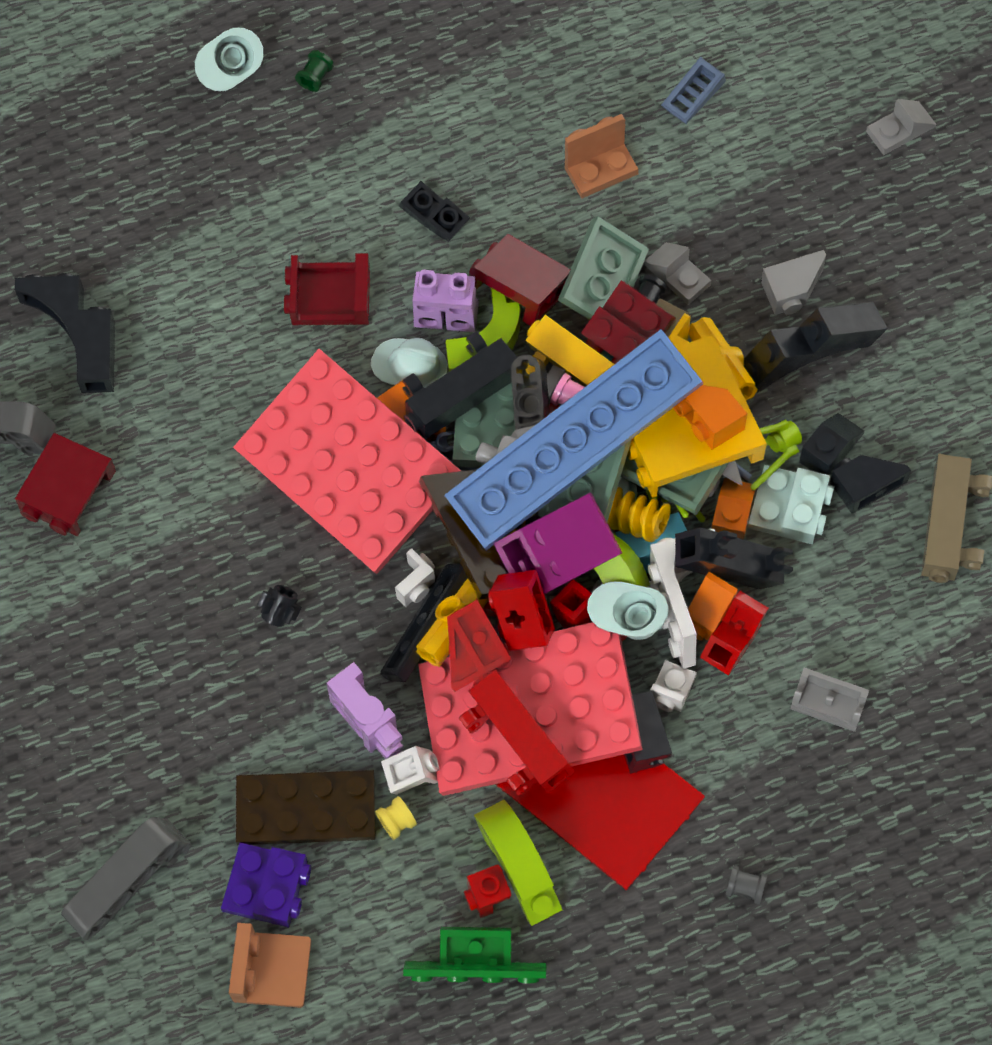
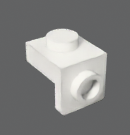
[395,548,435,607]

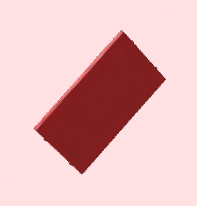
[495,754,705,891]

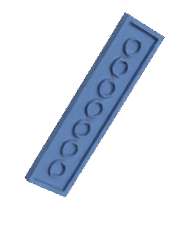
[444,329,703,550]

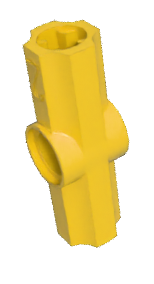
[689,317,758,401]
[416,578,489,667]

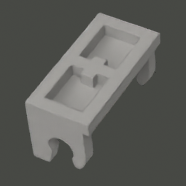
[790,667,869,732]

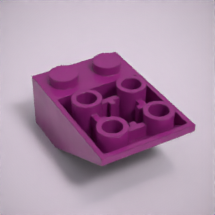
[494,492,623,594]

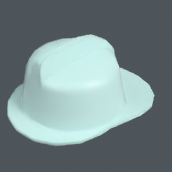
[195,28,263,91]
[371,338,448,388]
[587,582,669,640]

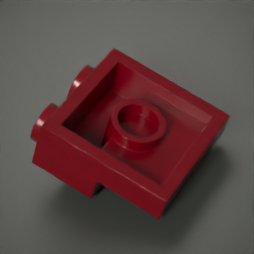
[581,280,676,364]

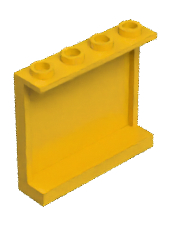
[602,335,767,498]

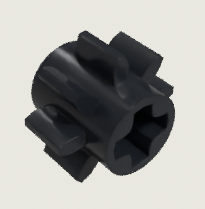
[257,585,302,627]

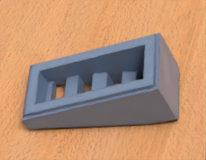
[661,57,726,124]

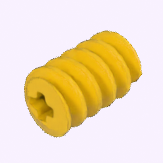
[607,487,671,542]

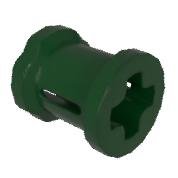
[295,50,334,92]

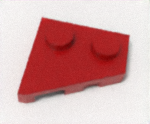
[447,600,511,692]

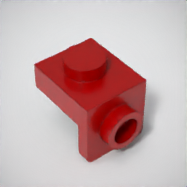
[463,864,511,918]

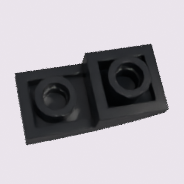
[399,181,470,242]

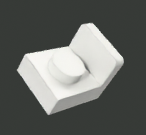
[650,660,697,712]
[381,746,440,795]

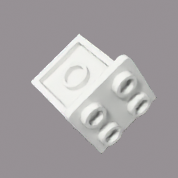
[648,529,716,669]

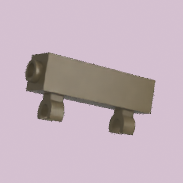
[921,454,992,583]

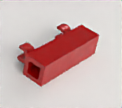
[459,669,575,797]

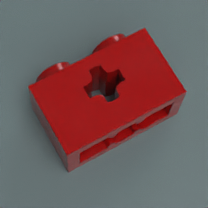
[488,570,555,651]

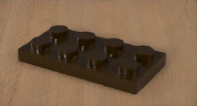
[236,770,376,845]

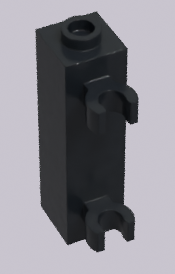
[402,331,517,440]
[675,527,793,589]

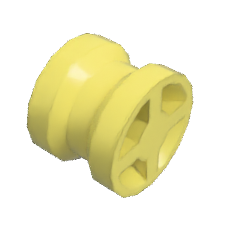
[375,796,417,840]

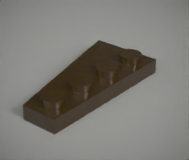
[419,469,508,600]

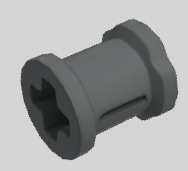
[726,865,768,905]

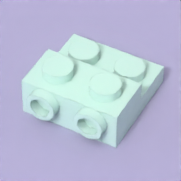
[748,465,834,544]

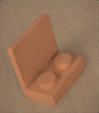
[565,114,638,199]
[229,923,311,1008]

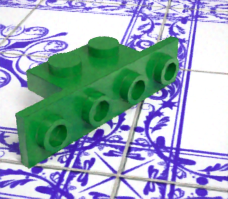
[403,927,546,983]

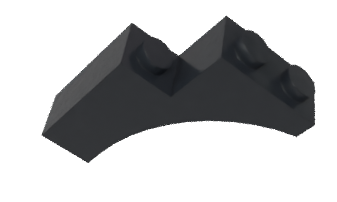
[14,273,115,393]
[743,302,888,393]

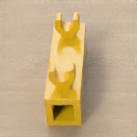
[525,315,615,387]

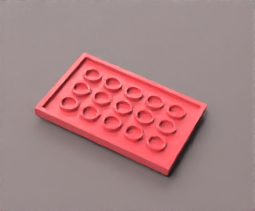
[233,349,461,574]
[418,622,643,796]

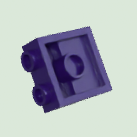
[221,843,311,928]

